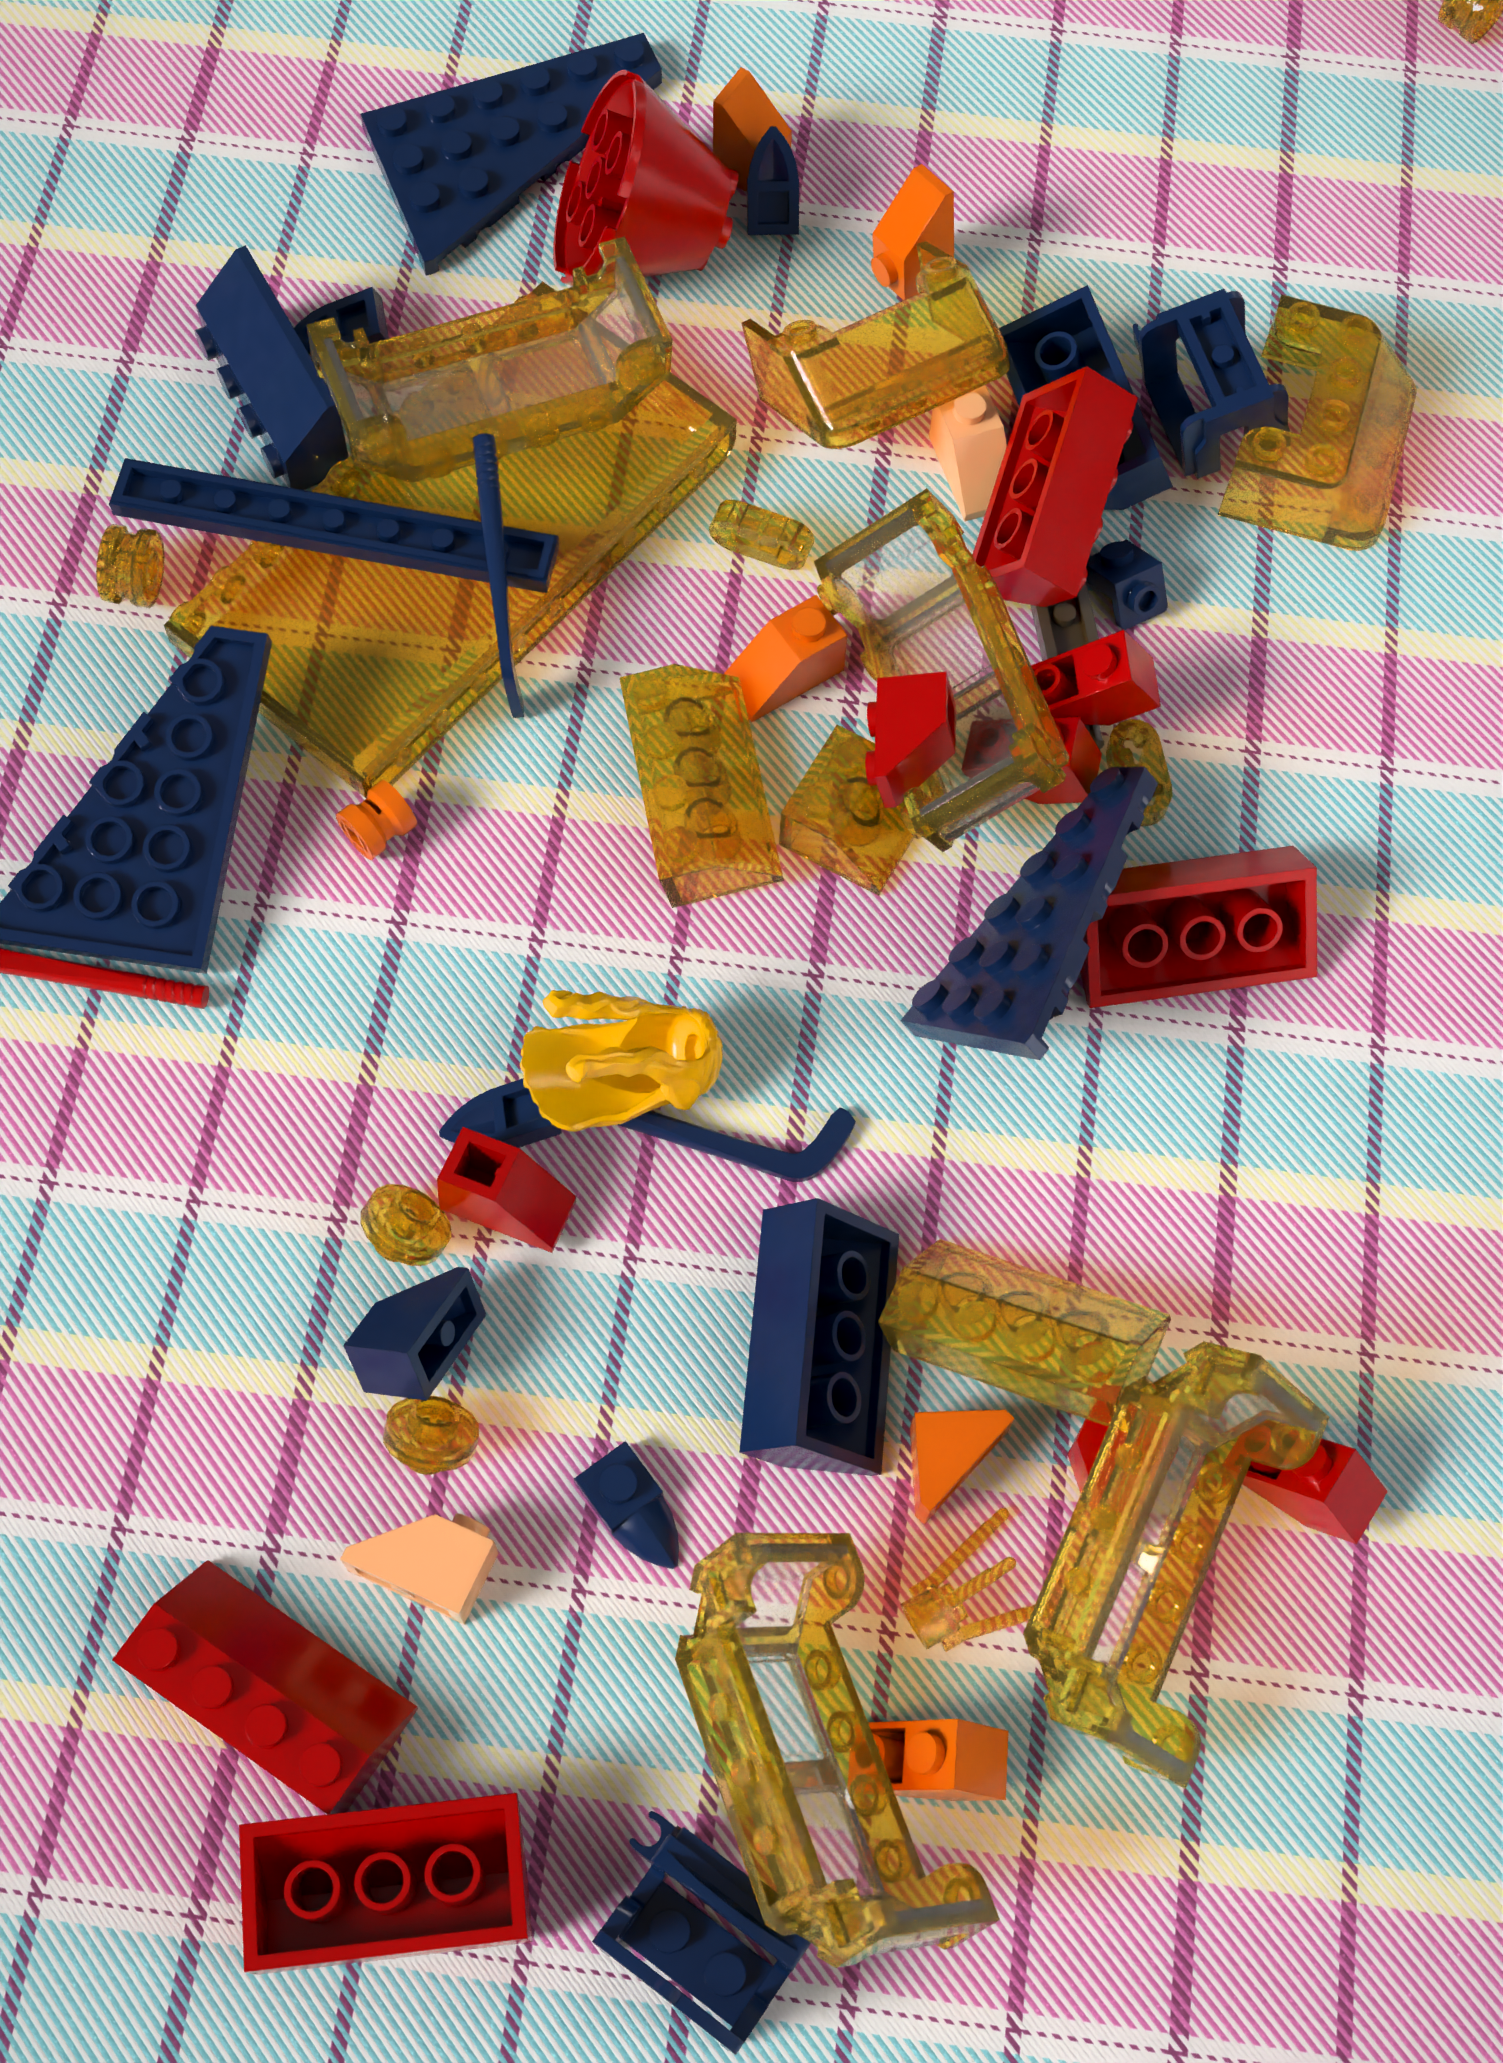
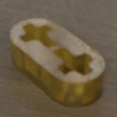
[709,500,815,570]
[1106,719,1173,826]

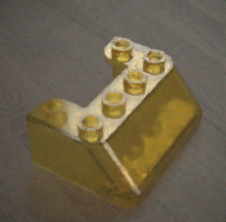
[1218,294,1417,551]

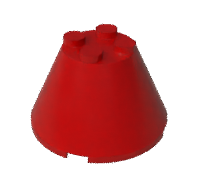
[553,70,738,287]

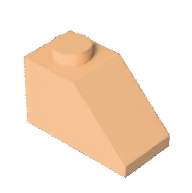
[929,384,1007,522]
[340,1513,499,1624]

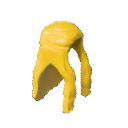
[520,990,723,1132]

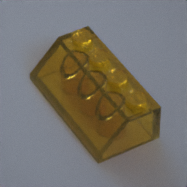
[619,664,784,908]
[878,1239,1171,1432]

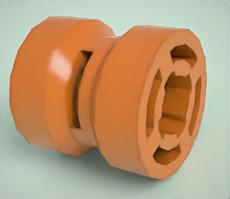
[336,780,417,860]

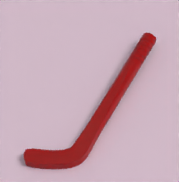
[0,948,209,1009]

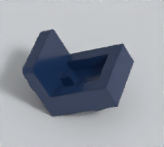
[1086,539,1168,630]

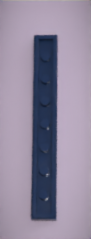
[109,458,559,593]

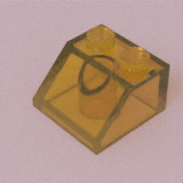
[779,725,934,896]

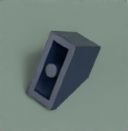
[343,1267,486,1401]

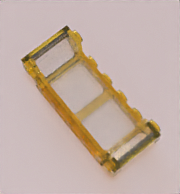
[307,236,673,483]
[814,488,1070,852]
[1023,1341,1330,1789]
[675,1533,1000,1968]

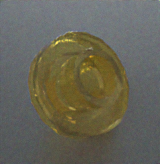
[360,1184,452,1266]
[383,1396,479,1475]

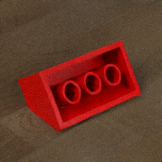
[962,366,1138,607]
[1080,846,1317,1008]
[112,1560,418,1814]
[239,1793,533,1975]

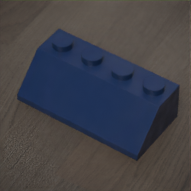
[194,245,352,490]
[990,285,1173,510]
[739,1198,899,1476]

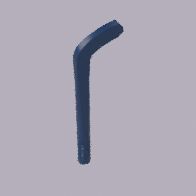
[473,433,524,718]
[618,1107,856,1182]

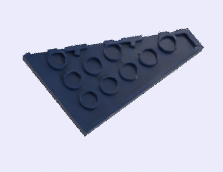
[360,33,662,276]
[0,626,272,974]
[900,767,1158,1060]

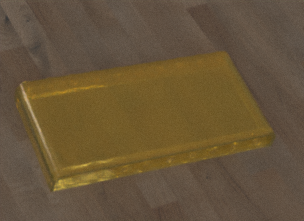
[164,281,737,798]

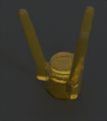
[900,1508,1050,1652]

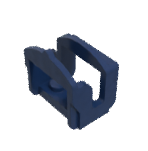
[1133,289,1290,479]
[592,1811,813,2055]

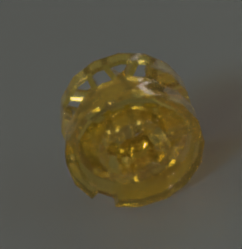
[1438,0,1503,44]
[96,524,165,608]

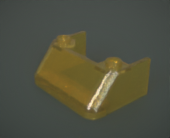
[741,241,1010,449]

